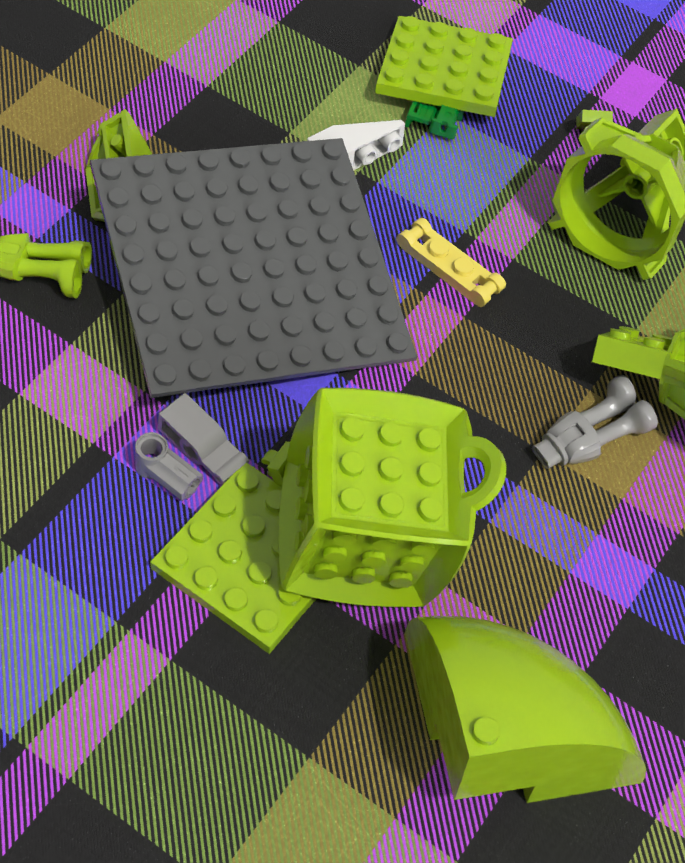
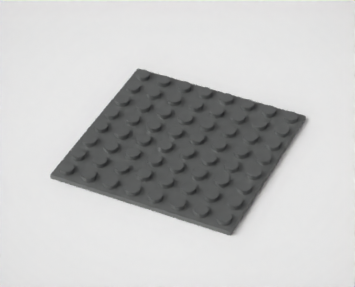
[90,138,417,398]

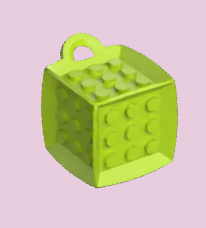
[279,388,506,607]

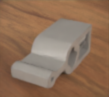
[157,393,249,485]

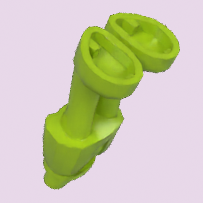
[0,233,92,299]

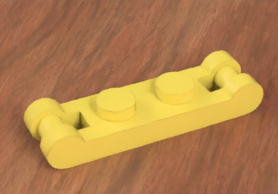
[396,218,506,307]

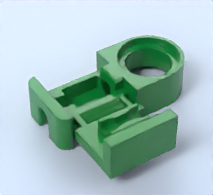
[405,101,465,139]

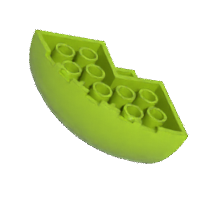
[405,616,646,803]

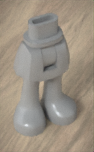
[532,375,658,469]

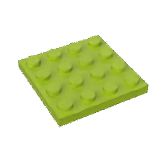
[375,16,513,117]
[150,463,317,654]

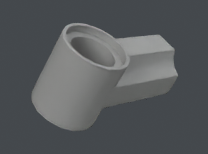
[135,432,203,501]

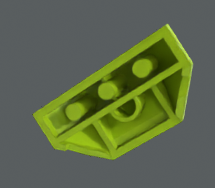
[85,109,152,222]

